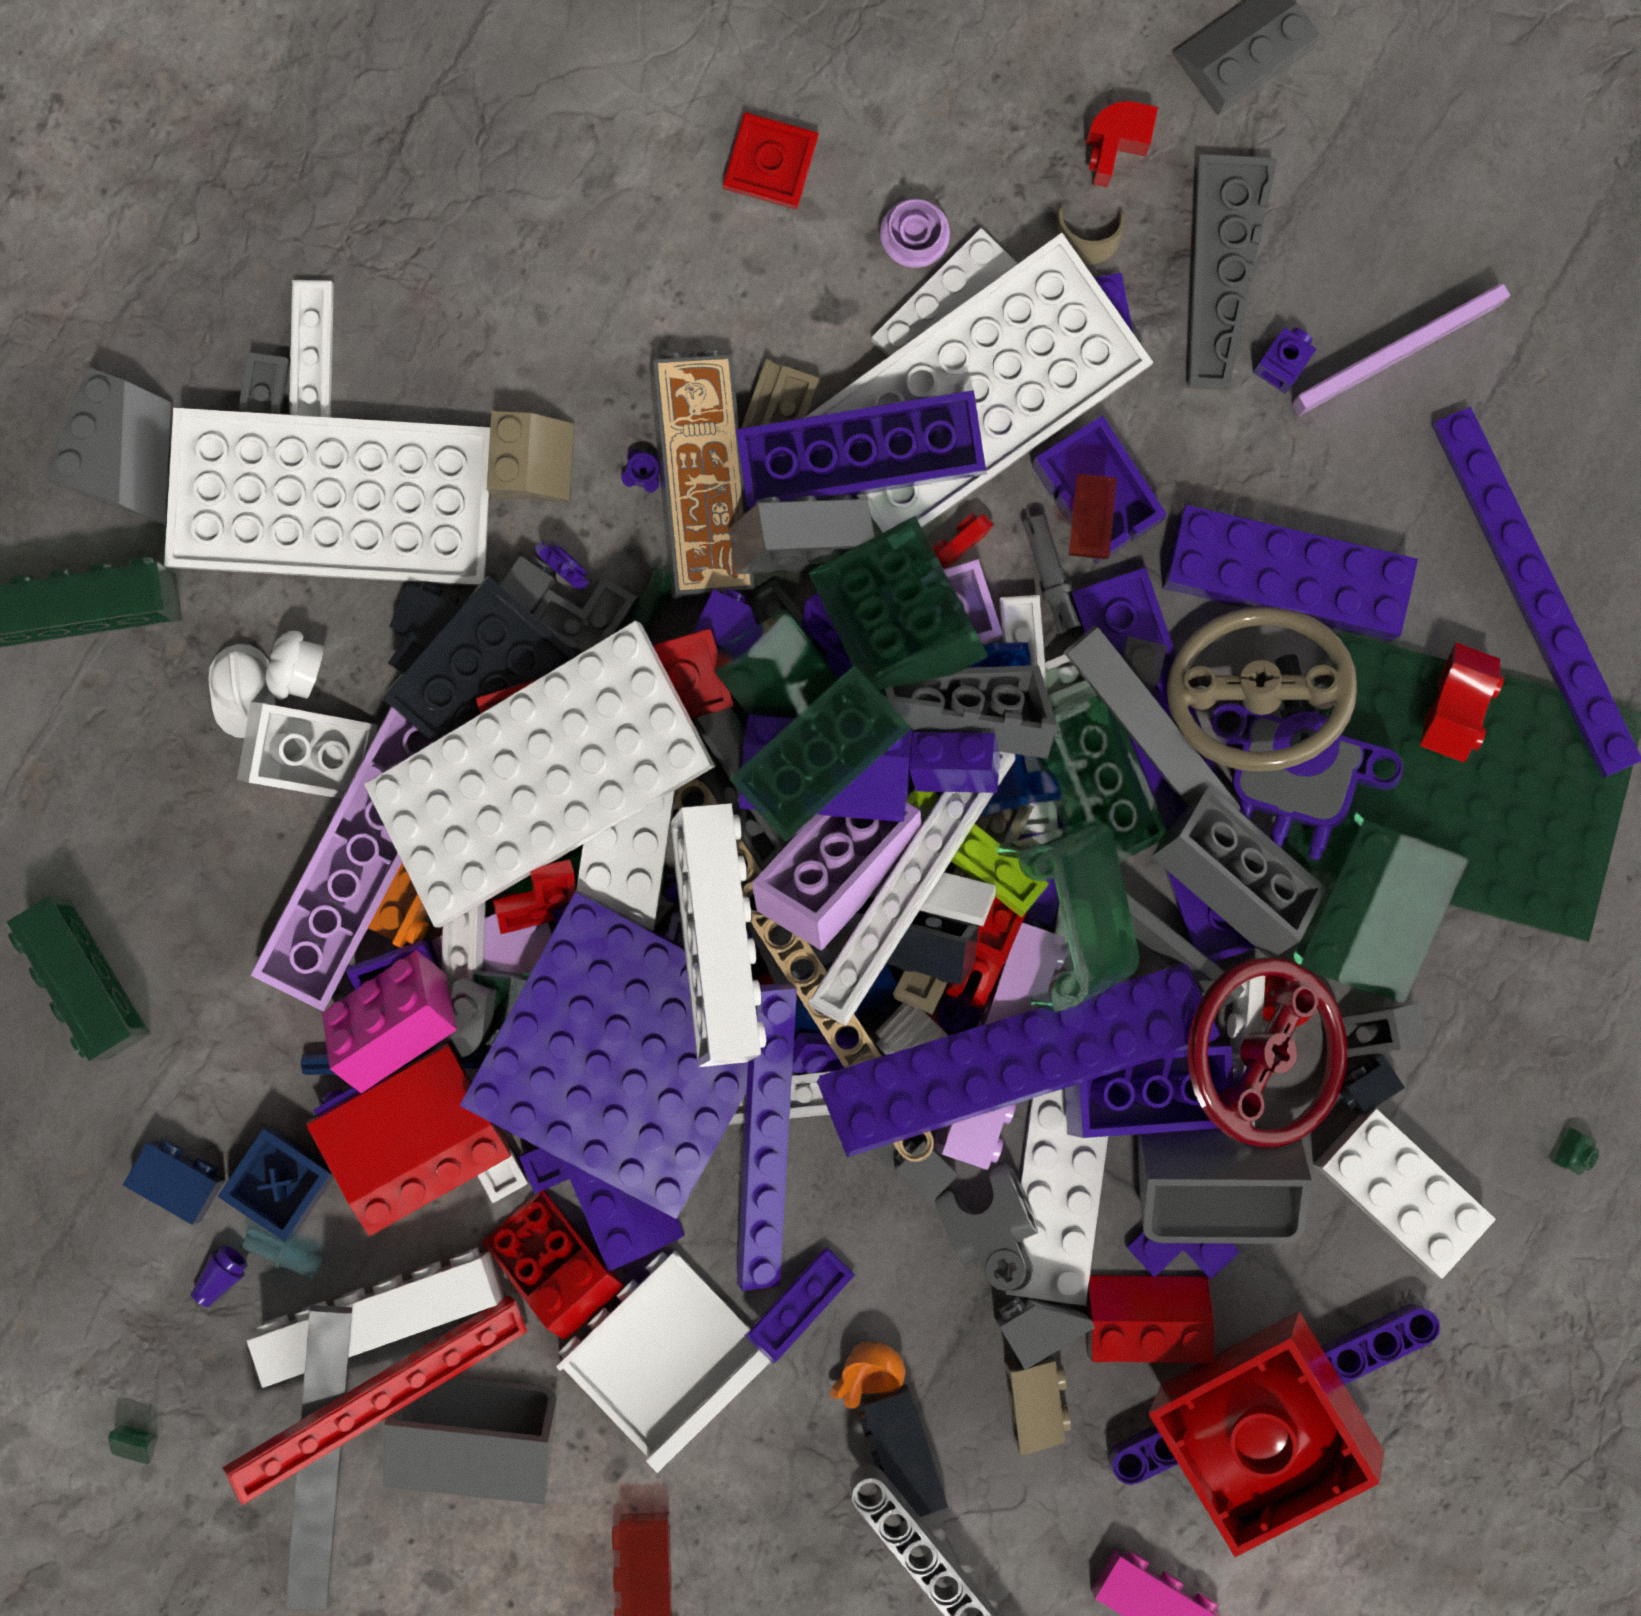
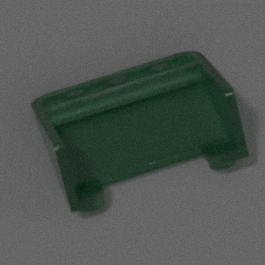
[996,821,1140,1012]

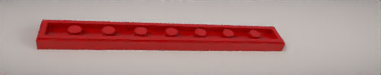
[222,1295,528,1505]

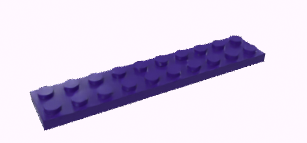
[1071,567,1256,962]
[817,963,1220,1158]

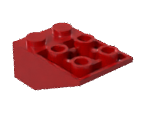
[482,1190,626,1340]

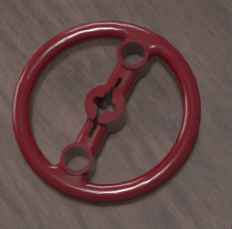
[1187,958,1348,1147]

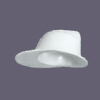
[209,644,276,738]

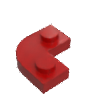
[493,859,576,935]

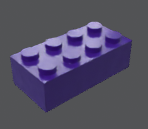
[1065,1044,1234,1138]

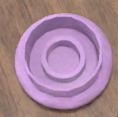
[880,199,950,268]

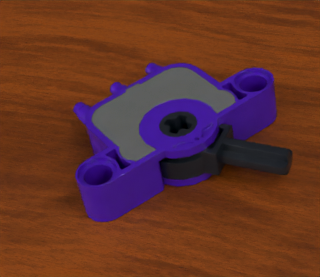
[1211,654,1403,860]

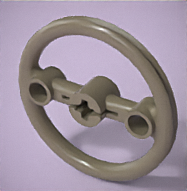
[1167,606,1357,772]

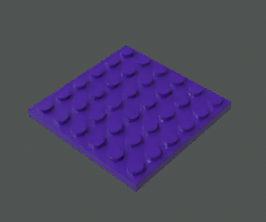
[459,889,748,1219]

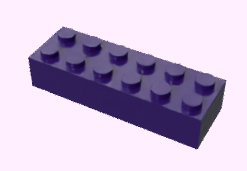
[736,390,987,510]
[1162,505,1418,642]

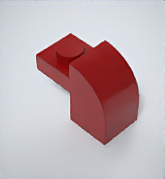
[1085,101,1158,187]

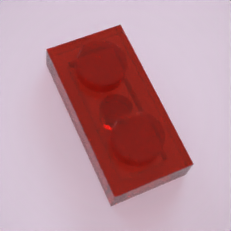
[1068,474,1117,560]

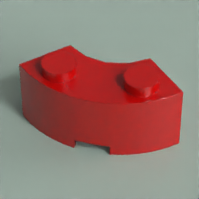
[1420,642,1504,763]

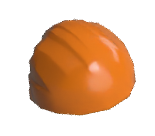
[830,1341,906,1408]

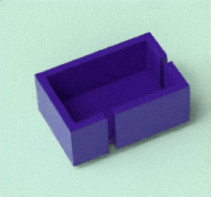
[1032,415,1167,565]

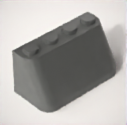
[1138,1129,1312,1244]
[383,1377,557,1504]

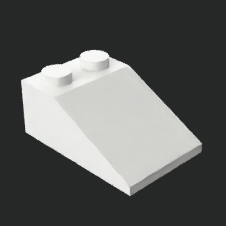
[237,702,378,799]

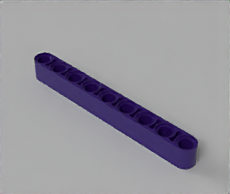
[1108,1304,1440,1485]

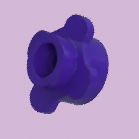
[621,449,659,493]

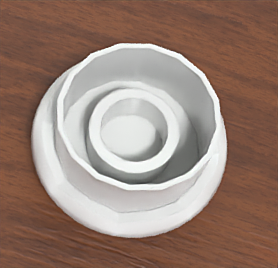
[266,631,324,700]

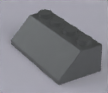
[1152,785,1327,958]

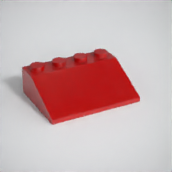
[306,1043,511,1237]

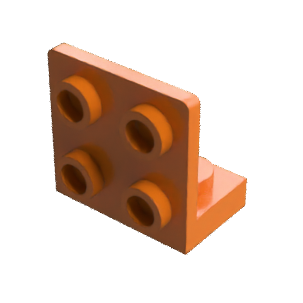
[368,863,430,948]

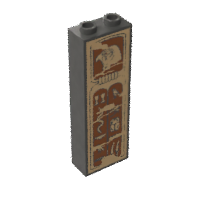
[649,350,755,601]

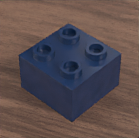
[217,1126,334,1242]

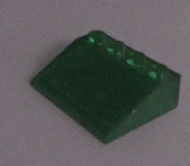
[808,516,988,692]
[1293,813,1469,1003]

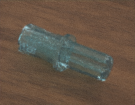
[243,1227,324,1281]

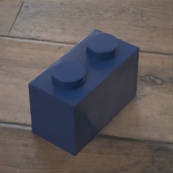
[123,1138,225,1225]

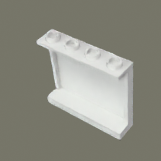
[556,1249,771,1473]

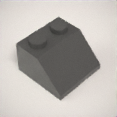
[994,1296,1095,1370]

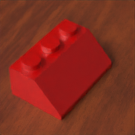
[1087,1275,1214,1363]

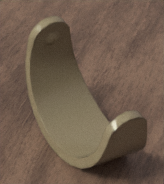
[1057,208,1125,265]

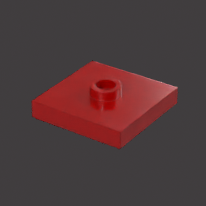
[723,112,819,210]

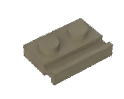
[741,359,820,429]

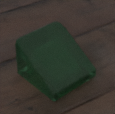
[108,1425,158,1464]

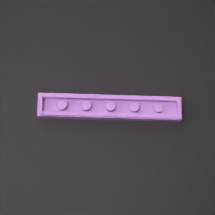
[1292,284,1511,416]

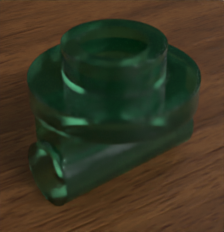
[1552,1127,1599,1175]

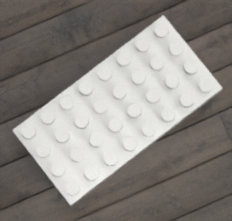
[804,233,1153,548]
[164,408,490,586]
[364,621,715,927]

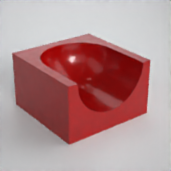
[1148,1311,1384,1557]

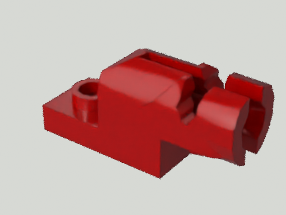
[946,897,1027,1008]

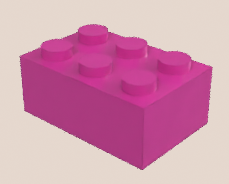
[322,950,457,1093]

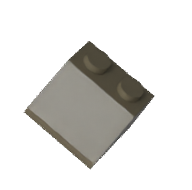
[486,411,575,502]
[1005,1355,1071,1455]

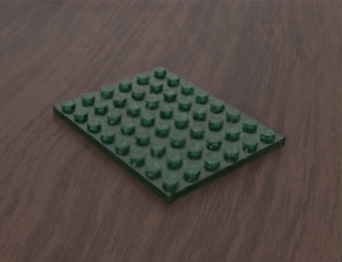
[1283,632,1641,942]

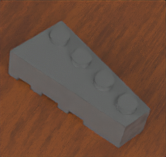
[873,665,1057,759]

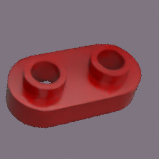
[926,513,995,573]

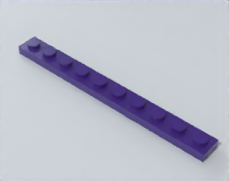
[1432,407,1641,778]

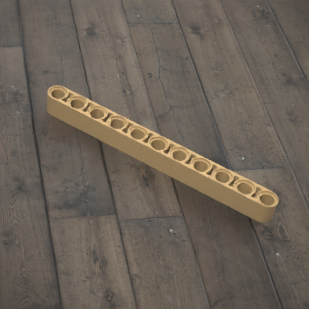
[674,779,934,1162]

